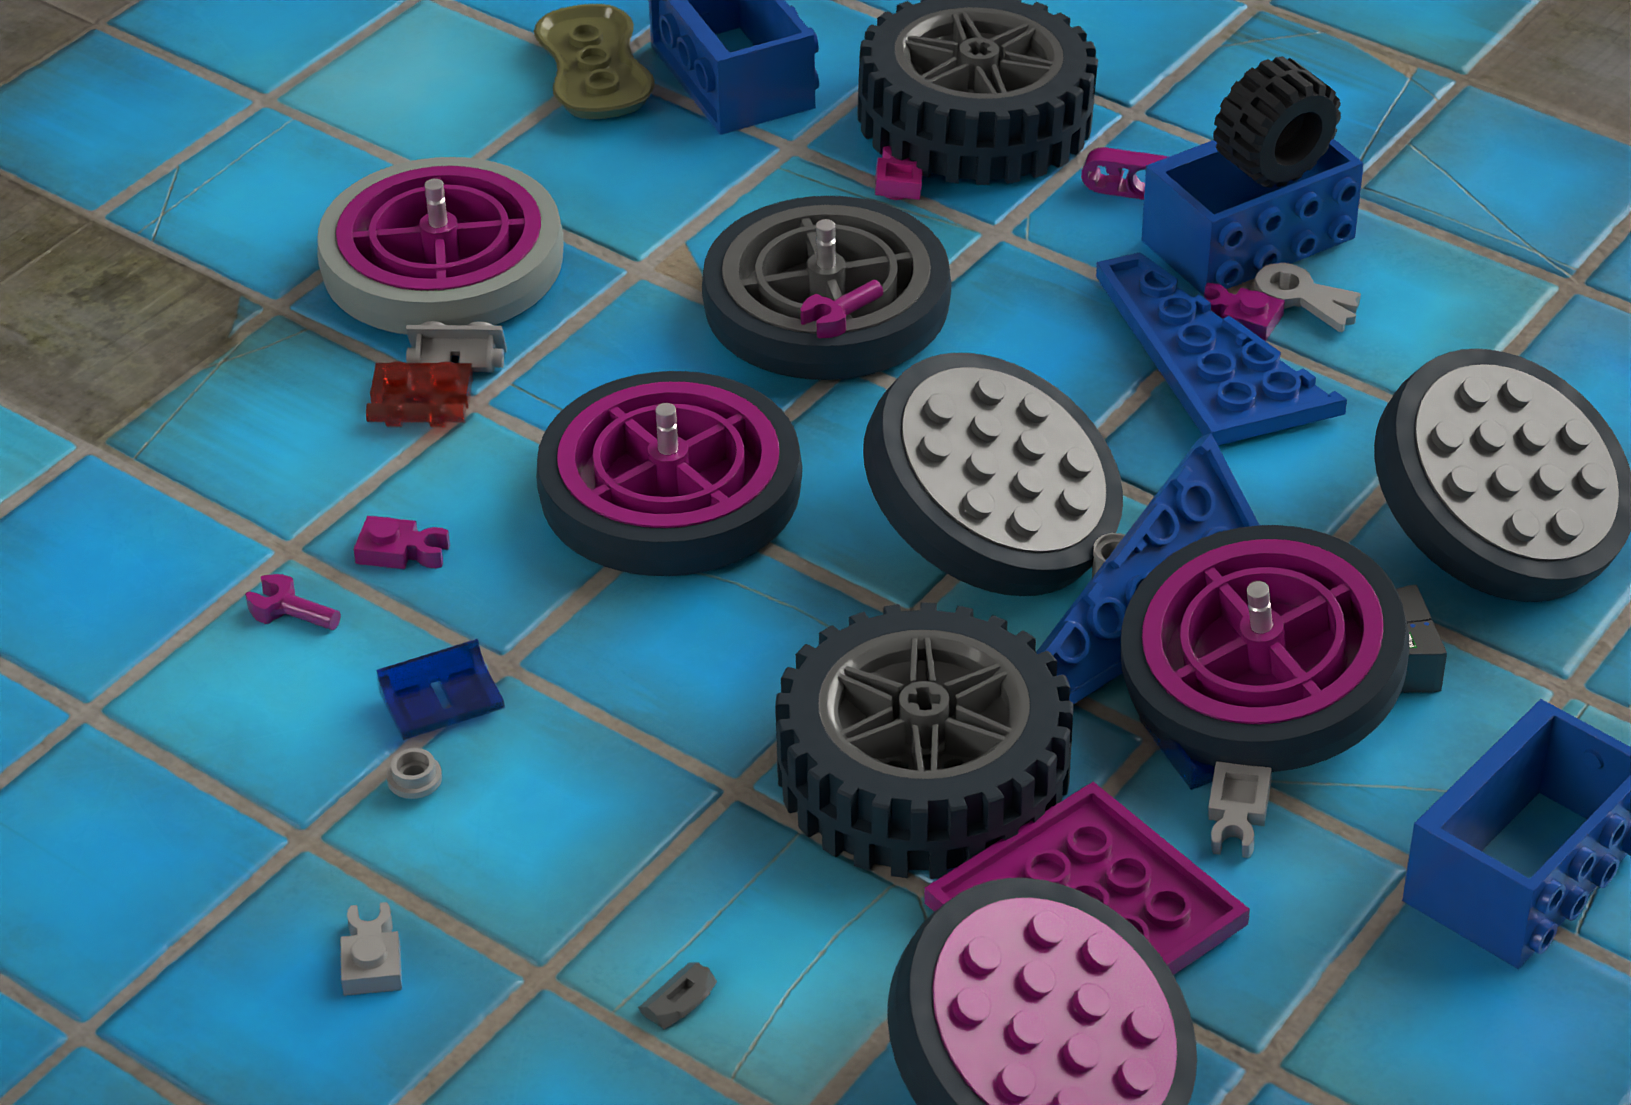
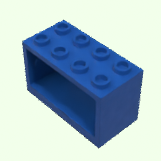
[649,0,819,135]
[1141,139,1364,296]
[1402,699,1631,969]

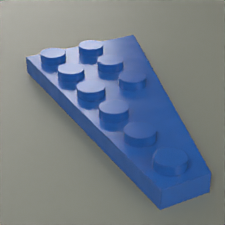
[1096,252,1347,445]
[1036,433,1259,705]

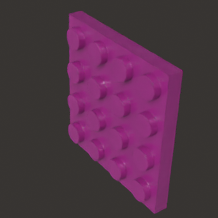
[924,782,1250,975]

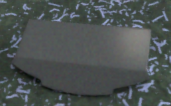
[638,962,717,1030]

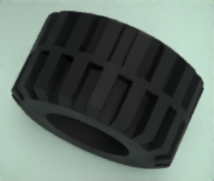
[1213,57,1341,188]

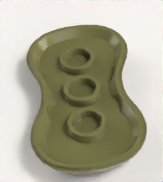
[534,4,655,119]

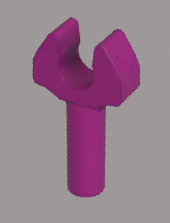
[800,280,884,339]
[245,574,341,630]

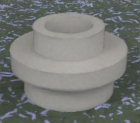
[387,748,442,799]

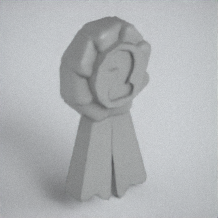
[1255,263,1361,332]

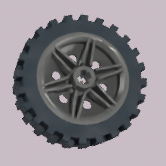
[857,0,1098,185]
[775,603,1073,879]

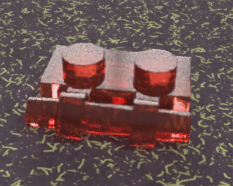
[366,361,473,427]

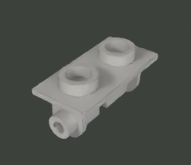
[406,321,507,372]

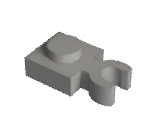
[1208,762,1272,858]
[340,902,402,996]

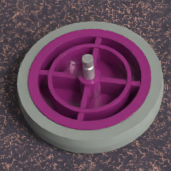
[317,157,563,335]

